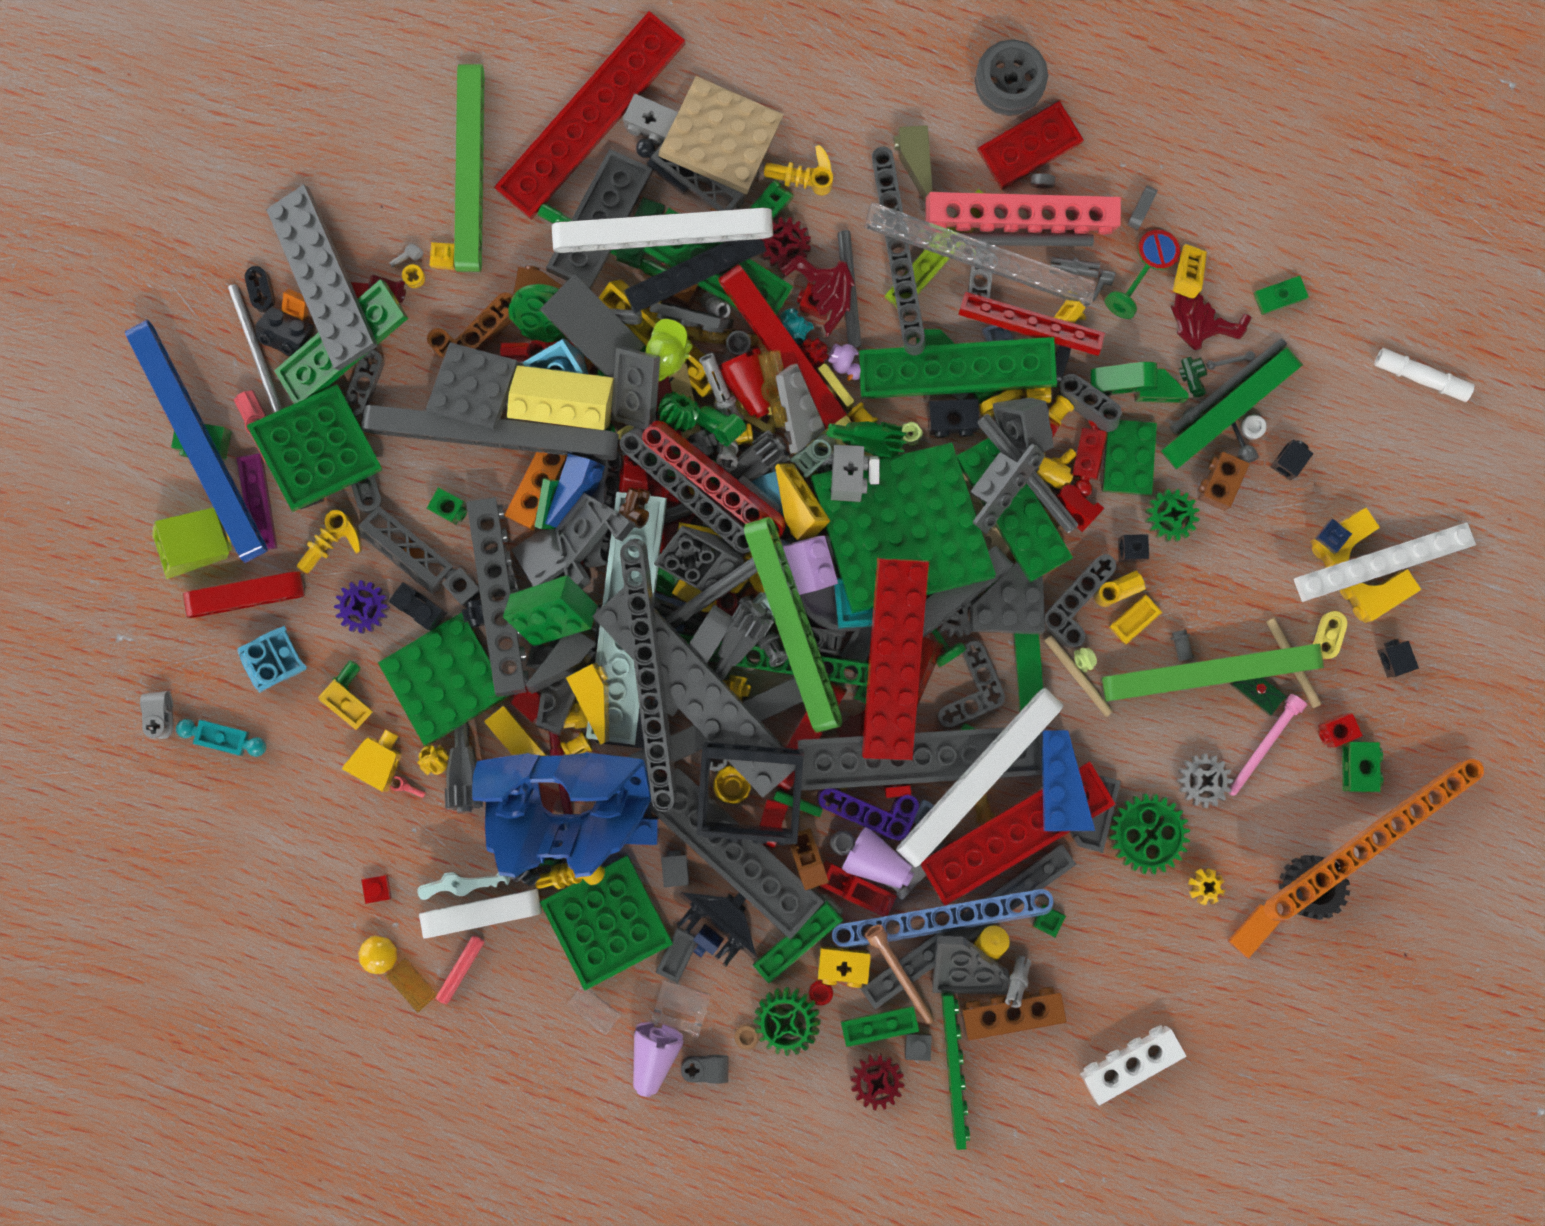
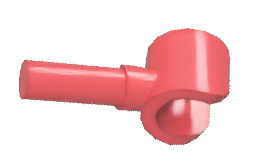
[390,776,426,798]

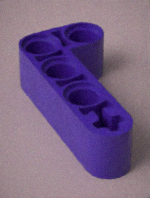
[817,788,919,840]

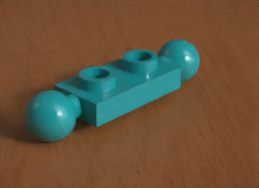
[176,719,267,757]

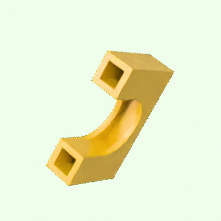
[1310,508,1422,623]

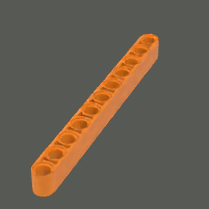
[1264,759,1484,921]

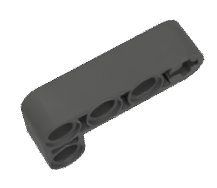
[1044,554,1116,648]

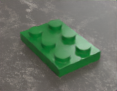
[1102,420,1157,496]

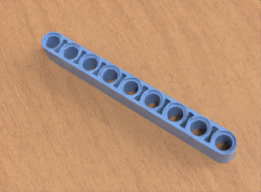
[832,889,1053,949]

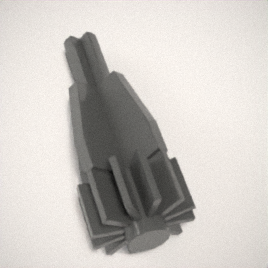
[717,430,790,485]
[713,600,774,681]
[445,724,483,814]

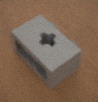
[623,94,678,145]
[831,445,868,502]

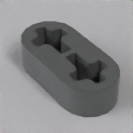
[1127,185,1158,231]

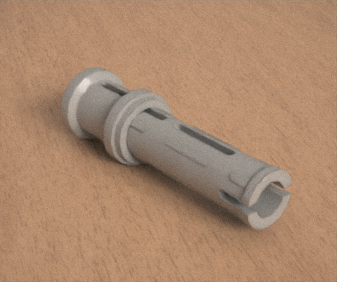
[699,353,744,420]

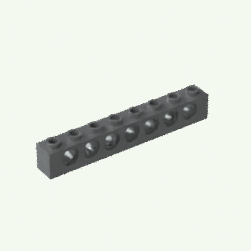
[466,497,530,697]

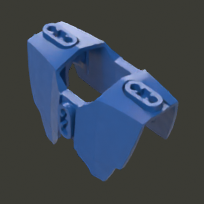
[472,752,651,878]

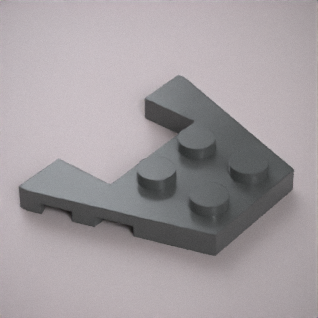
[555,493,636,590]

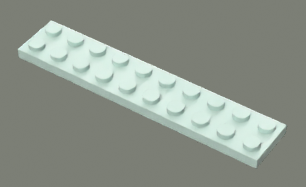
[586,492,667,745]

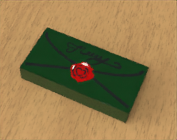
[1231,677,1286,716]

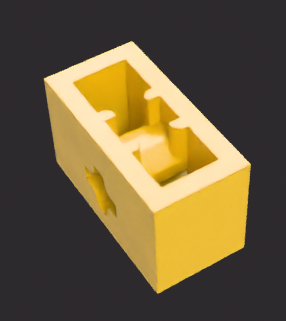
[817,946,871,988]

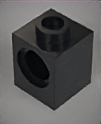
[1270,439,1314,480]
[1118,534,1149,563]
[1377,638,1419,678]

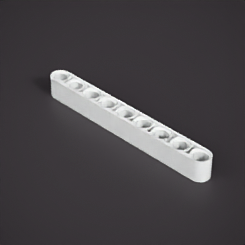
[551,208,773,253]
[896,688,1064,867]

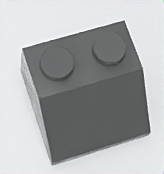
[993,398,1054,455]

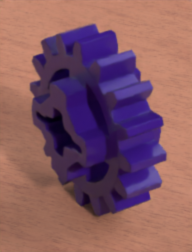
[334,580,390,634]

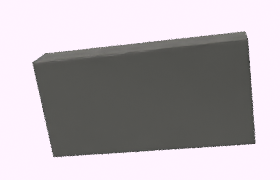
[655,927,697,984]

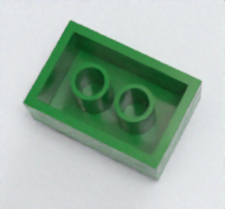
[503,575,598,646]

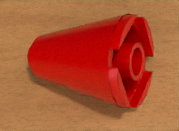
[719,347,772,418]

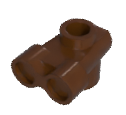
[619,488,651,529]

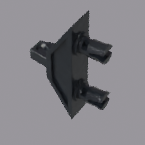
[676,892,757,967]

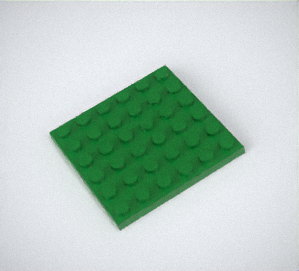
[811,443,996,614]

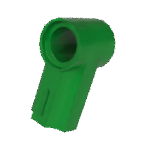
[697,406,746,446]

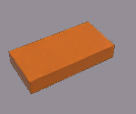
[1228,904,1281,959]

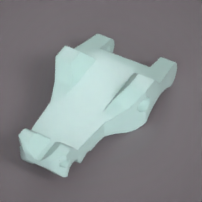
[417,872,510,900]

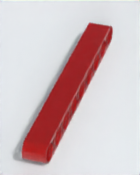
[718,265,852,445]

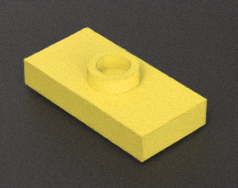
[817,364,854,412]

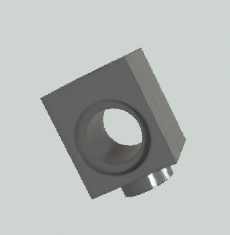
[442,567,480,607]
[661,850,690,887]

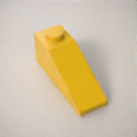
[775,464,830,540]
[566,663,609,745]

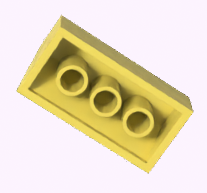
[507,365,614,430]

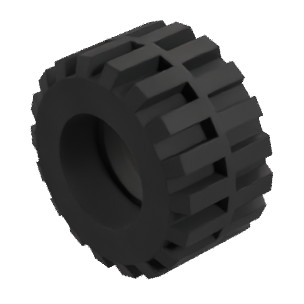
[1279,855,1350,920]

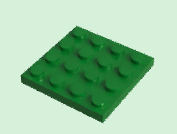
[247,385,382,512]
[378,612,511,746]
[540,855,673,991]

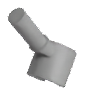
[389,244,424,267]

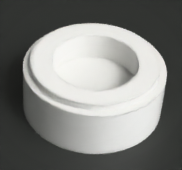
[1240,414,1266,440]

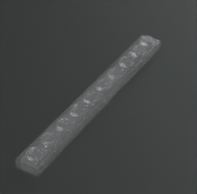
[864,202,1096,307]

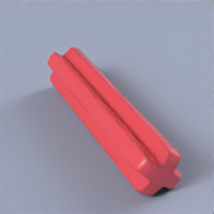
[436,935,484,1004]

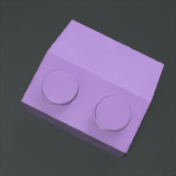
[783,535,838,595]

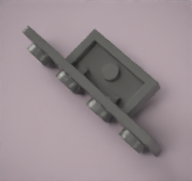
[970,443,1045,534]

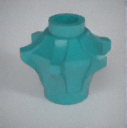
[780,308,814,345]

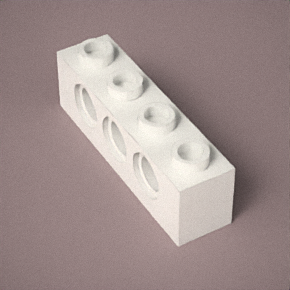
[1080,1025,1186,1106]

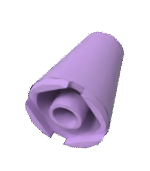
[842,827,914,889]
[633,1022,684,1097]

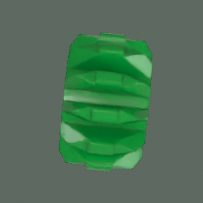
[657,391,701,432]

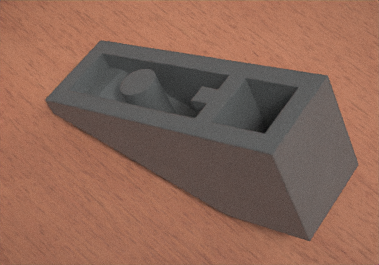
[526,632,597,694]

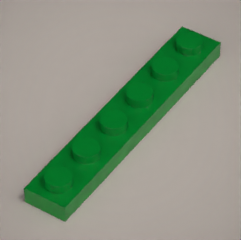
[941,993,970,1150]

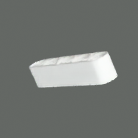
[419,889,542,938]

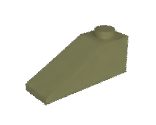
[894,125,933,203]

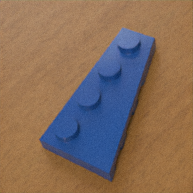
[1042,730,1095,831]

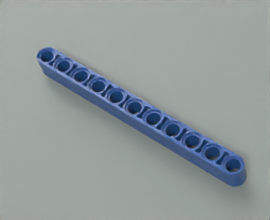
[125,320,268,563]

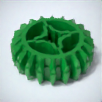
[753,987,821,1056]

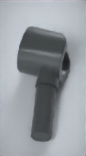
[1089,270,1115,302]

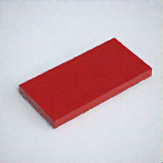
[977,101,1084,190]

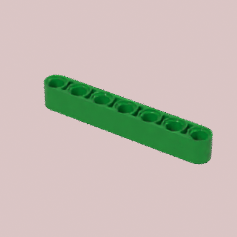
[1160,346,1303,470]

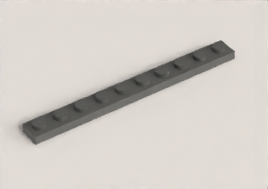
[860,844,1077,1009]

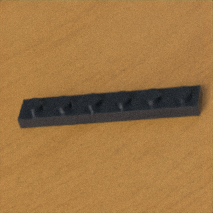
[623,239,766,314]

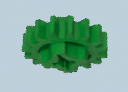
[1145,489,1200,542]

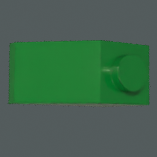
[1135,369,1189,403]

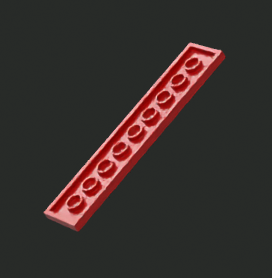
[494,11,686,220]

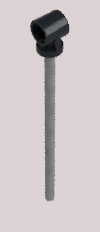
[228,284,325,510]

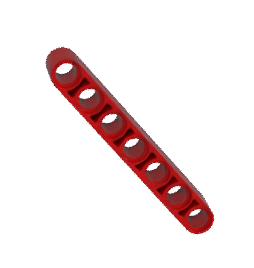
[642,421,787,538]

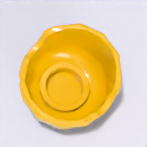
[714,765,751,804]
[358,935,397,974]

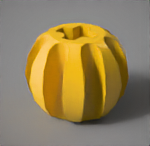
[1188,868,1226,905]

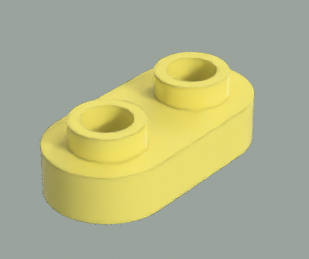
[1313,611,1347,659]

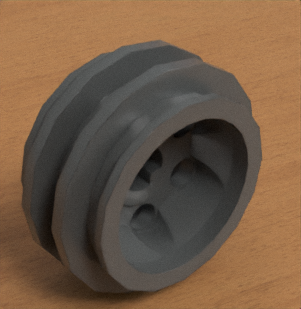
[974,39,1048,116]

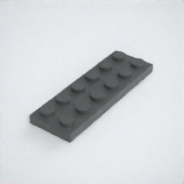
[546,149,653,290]

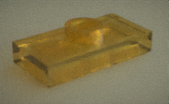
[385,958,437,1013]

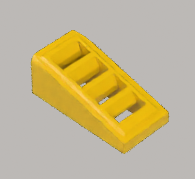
[1173,244,1207,298]

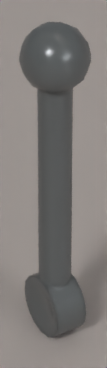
[1206,351,1255,370]

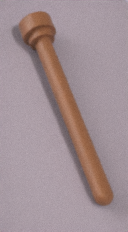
[865,925,934,1024]

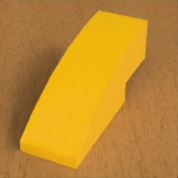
[484,706,548,756]

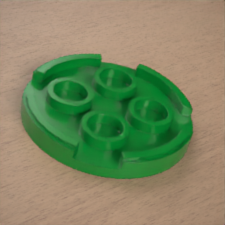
[508,284,568,342]

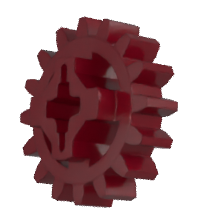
[762,217,811,271]
[850,1053,905,1111]

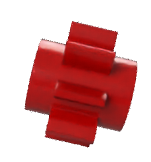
[800,338,829,369]

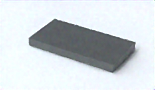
[539,274,645,377]

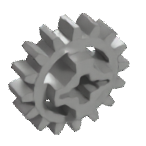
[1177,754,1233,808]

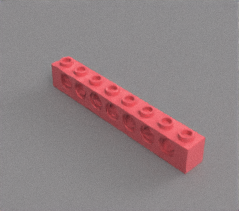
[926,192,1121,235]

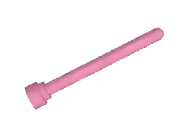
[1228,694,1307,796]

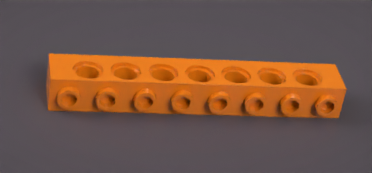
[504,356,598,532]

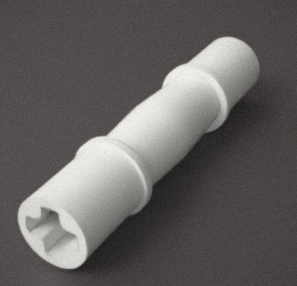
[1374,348,1475,402]

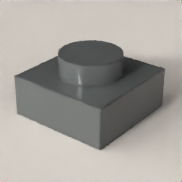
[905,1033,932,1061]

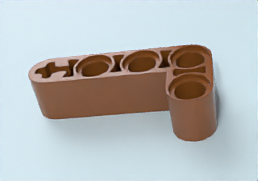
[427,292,513,360]

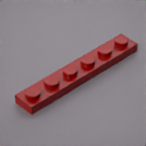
[958,292,1105,356]

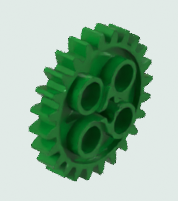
[1108,794,1190,875]

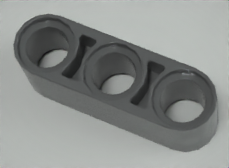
[1059,374,1122,432]

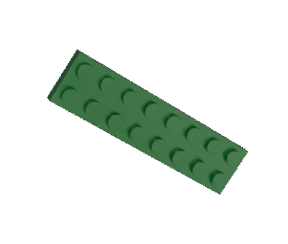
[859,337,1057,399]

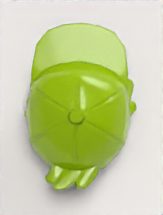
[645,319,693,382]

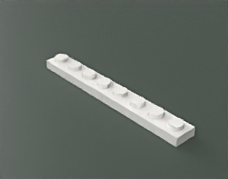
[1294,523,1476,602]

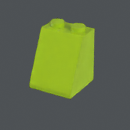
[152,507,232,579]

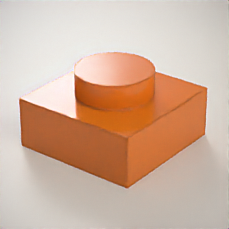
[281,288,309,321]

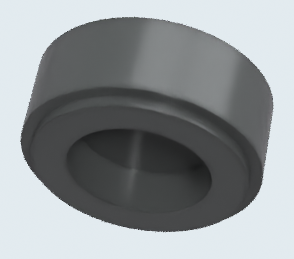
[1031,174,1056,189]

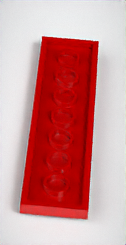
[862,558,929,760]
[920,761,1116,906]

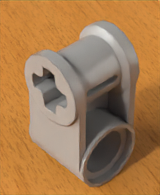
[140,691,174,739]

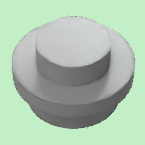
[830,831,855,856]

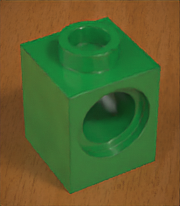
[426,487,468,525]

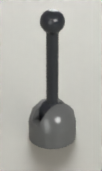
[1231,422,1259,463]

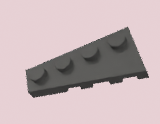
[536,638,597,735]

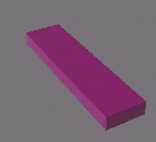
[236,453,278,550]

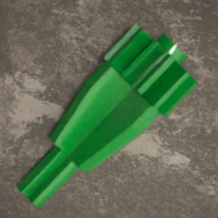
[826,421,907,459]

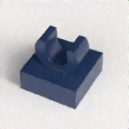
[1315,518,1352,554]
[693,924,724,958]

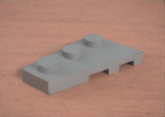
[776,364,825,454]

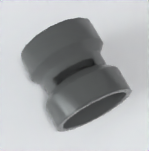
[726,331,751,356]

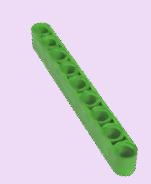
[454,64,485,272]
[744,517,842,733]
[1101,643,1324,701]

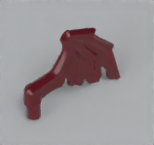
[780,255,855,337]
[1171,293,1252,350]

